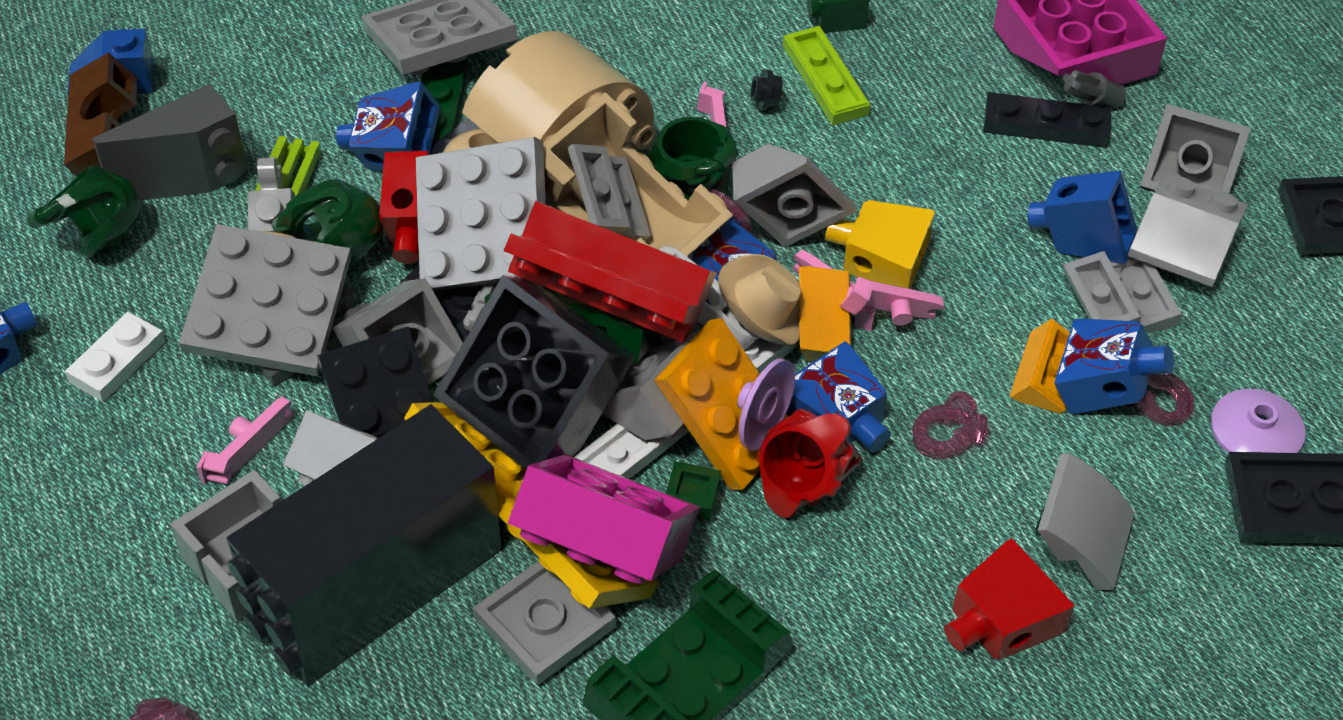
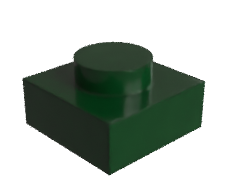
[666,461,722,520]

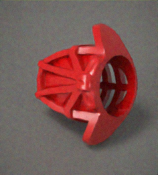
[757,409,862,518]

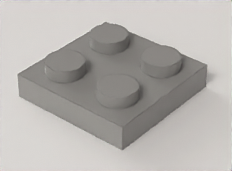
[473,561,616,686]

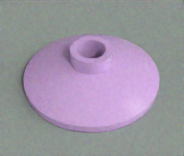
[737,358,795,451]
[1210,389,1306,453]

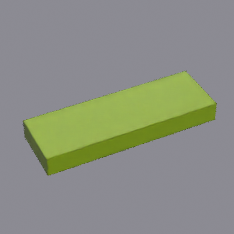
[782,26,871,125]

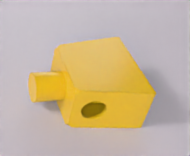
[825,200,935,289]

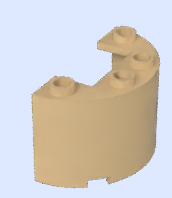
[462,31,656,151]
[543,92,733,257]

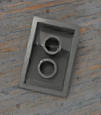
[92,84,248,200]

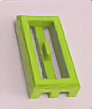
[255,136,321,197]

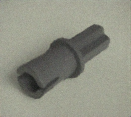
[1062,70,1126,109]

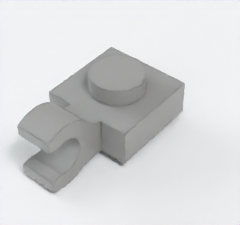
[248,157,295,232]

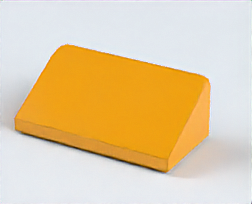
[799,266,851,361]
[1010,318,1070,414]

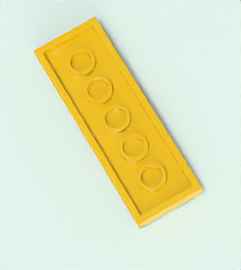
[404,402,659,609]

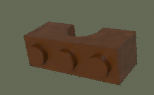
[64,52,137,176]

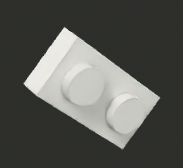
[65,312,165,403]

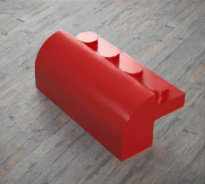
[504,201,717,342]

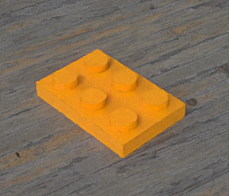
[654,318,789,490]

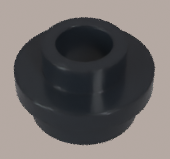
[750,69,783,111]

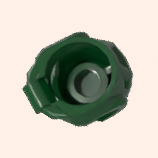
[648,117,739,201]
[27,164,140,258]
[272,179,384,269]

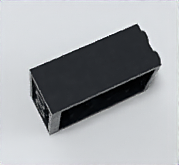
[226,404,502,687]

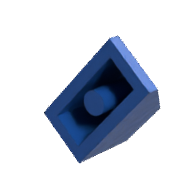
[67,29,154,94]

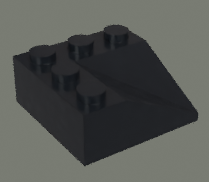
[433,275,636,470]

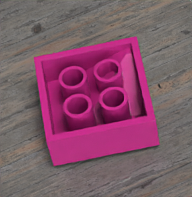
[993,0,1167,84]
[508,454,700,584]

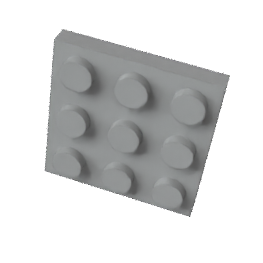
[361,0,518,75]
[416,137,546,292]
[179,224,351,376]

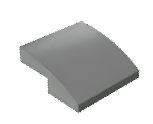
[568,144,651,241]
[1063,251,1182,333]
[1038,453,1135,590]

